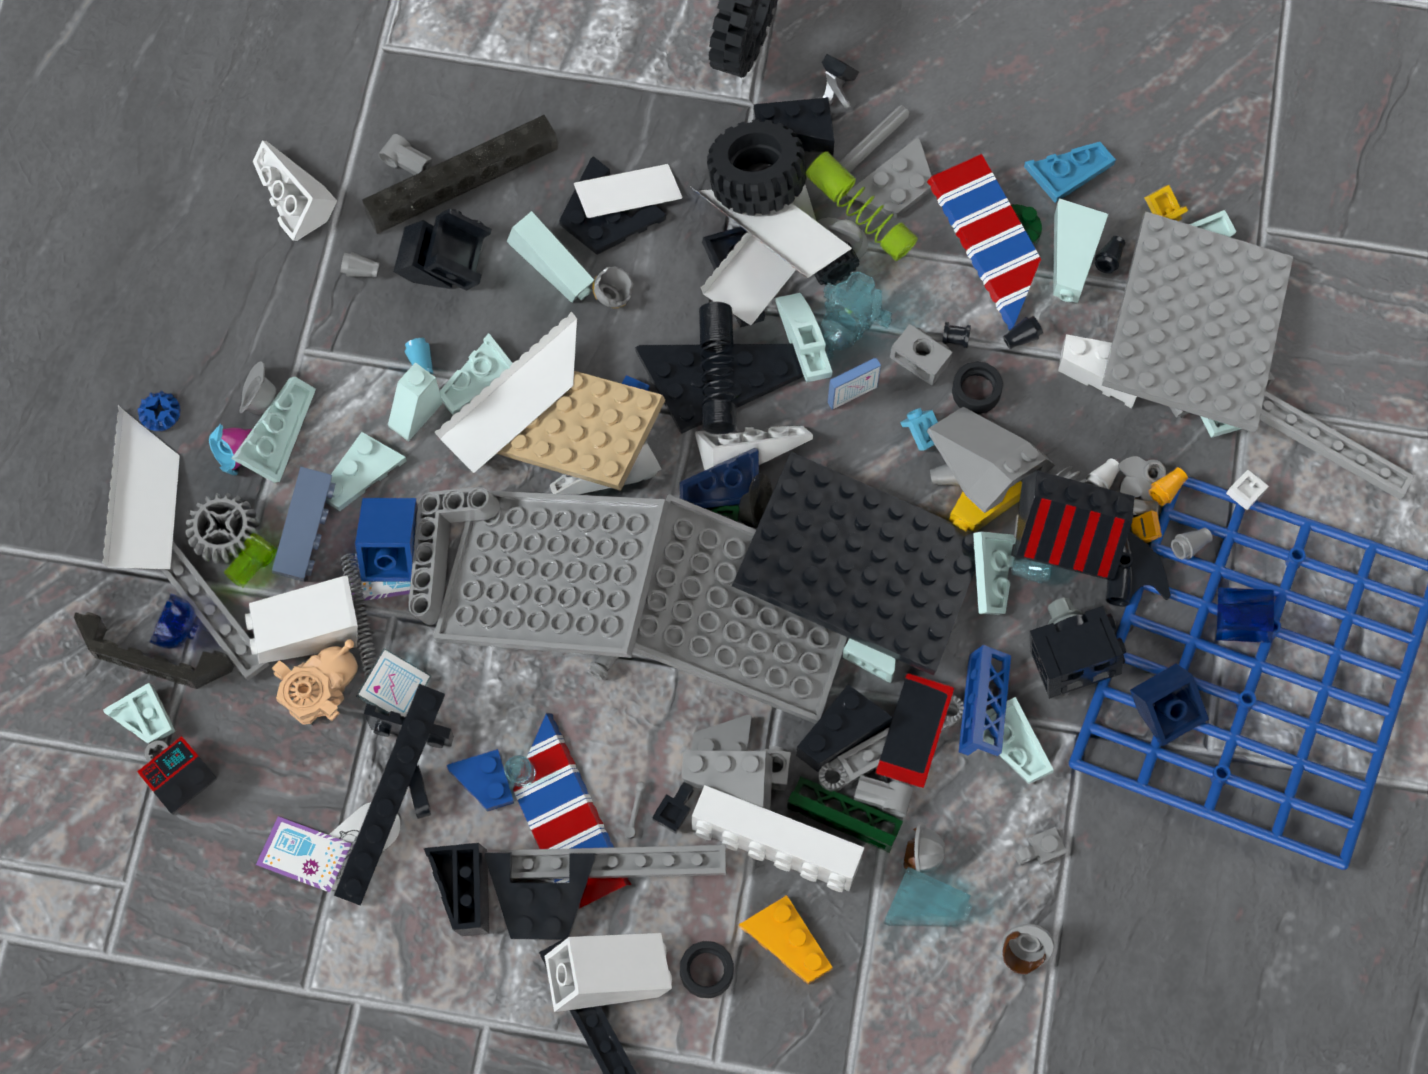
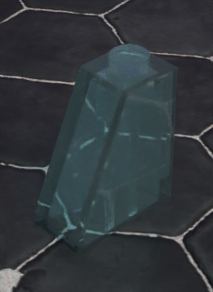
[883,867,973,927]

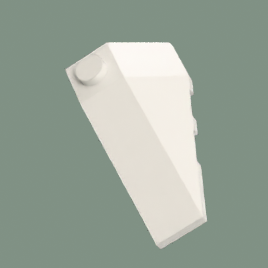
[550,440,661,495]

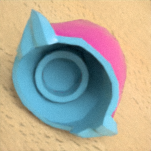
[209,424,252,476]

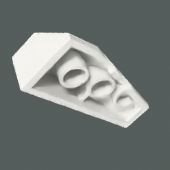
[253,140,337,241]
[695,426,813,470]

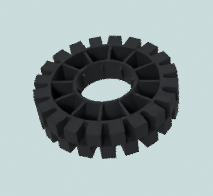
[709,0,778,78]

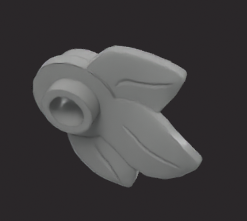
[1118,456,1166,502]

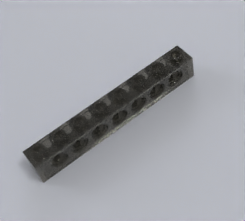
[362,114,558,234]

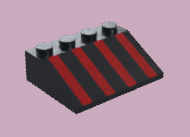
[1014,470,1135,581]

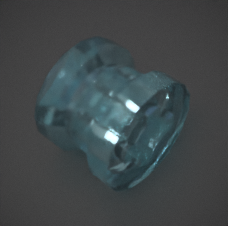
[504,755,536,787]

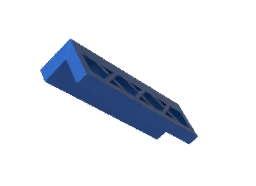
[959,645,1011,756]

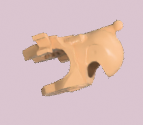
[272,639,358,724]

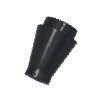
[1095,236,1126,274]
[1003,316,1043,350]

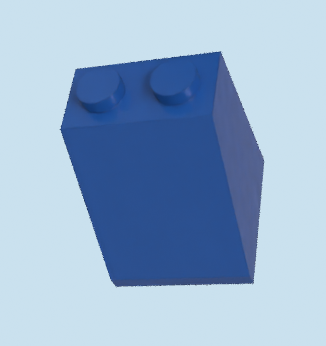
[355,498,418,582]

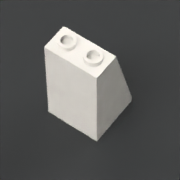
[245,576,358,664]
[545,933,672,1012]

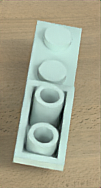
[775,293,832,383]

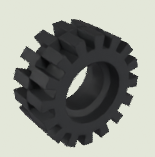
[814,241,860,285]

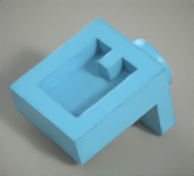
[900,408,938,451]

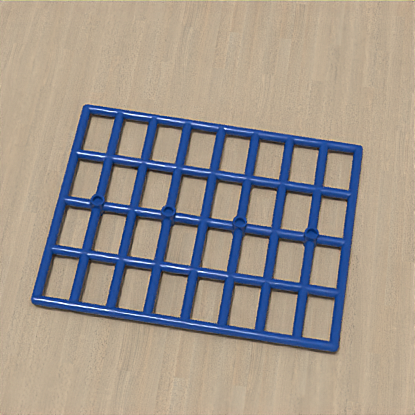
[1069,476,1428,870]

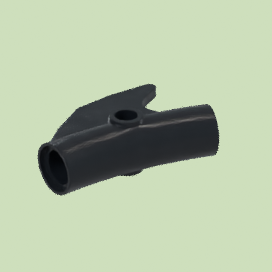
[1105,531,1170,606]

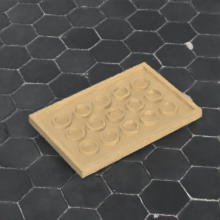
[496,371,665,491]

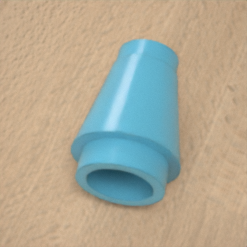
[404,338,434,375]

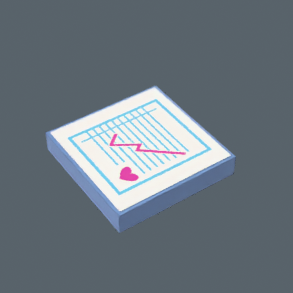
[828,358,881,410]

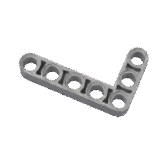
[409,487,500,625]

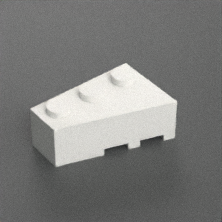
[1058,334,1137,408]

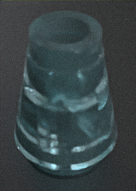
[1012,559,1052,584]

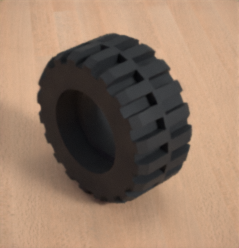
[707,119,807,216]

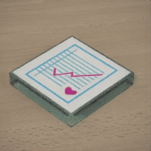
[355,648,431,717]

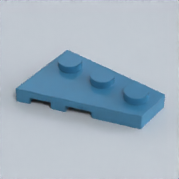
[1024,142,1116,203]

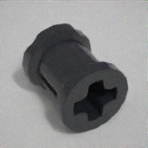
[942,322,971,348]

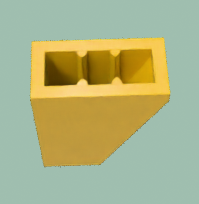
[949,481,1022,532]

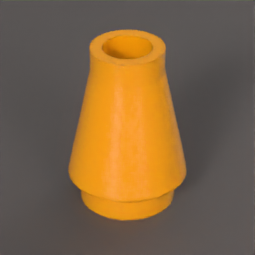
[1148,467,1188,506]

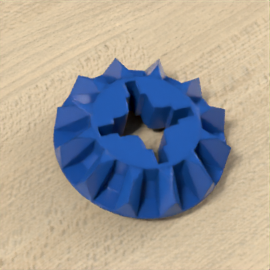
[137,391,181,431]

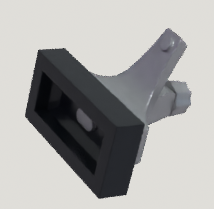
[822,54,859,108]

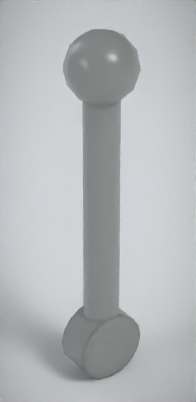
[625,782,646,839]

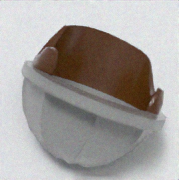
[903,822,945,874]
[1002,923,1055,975]

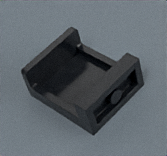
[423,209,492,291]

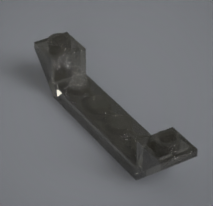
[74,612,234,689]

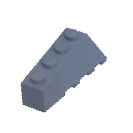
[272,467,336,582]

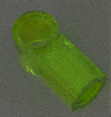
[224,533,278,588]

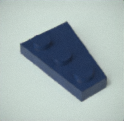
[679,448,759,508]

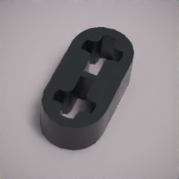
[409,765,431,819]

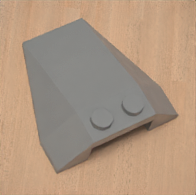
[927,407,1055,513]

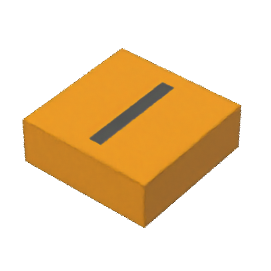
[1131,510,1162,543]

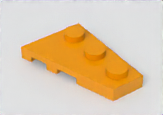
[739,895,833,984]

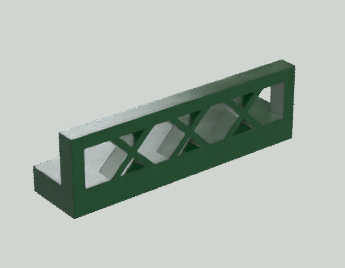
[787,776,903,853]

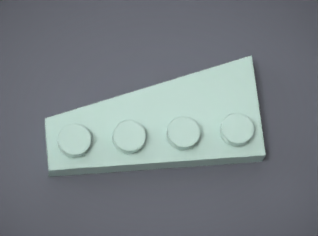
[231,377,316,483]

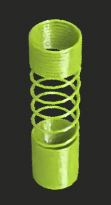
[806,152,918,261]

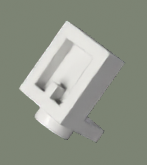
[1226,470,1269,510]

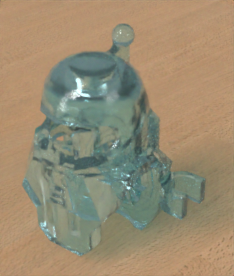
[819,271,892,360]

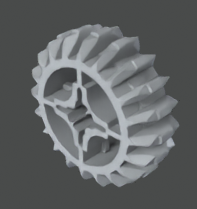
[186,492,259,564]

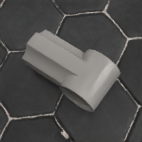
[378,134,433,179]
[854,775,913,817]

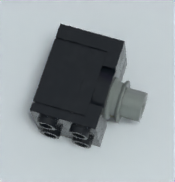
[1030,598,1126,699]

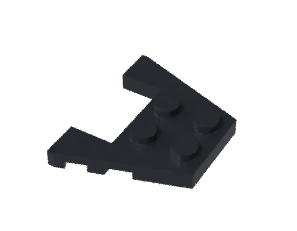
[559,156,666,255]
[485,852,596,940]

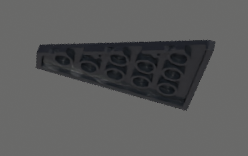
[635,344,804,434]

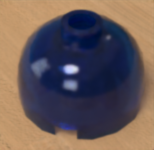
[149,593,199,649]

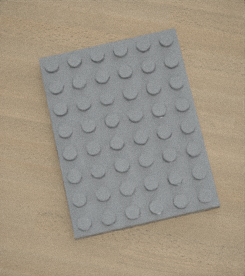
[1101,211,1293,433]
[433,491,669,658]
[633,494,847,724]

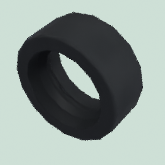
[952,361,1003,414]
[680,941,734,999]

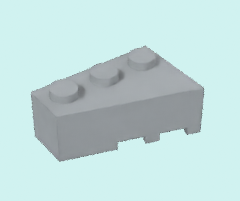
[682,751,773,810]

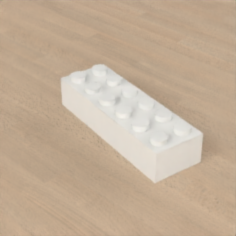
[692,785,864,892]

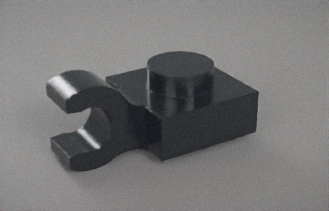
[652,782,694,834]

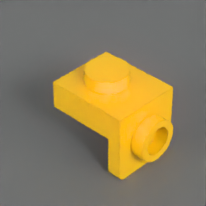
[1144,185,1188,221]

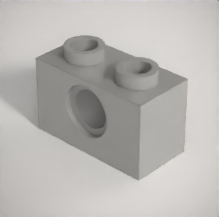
[890,324,953,386]

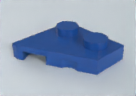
[447,749,514,812]

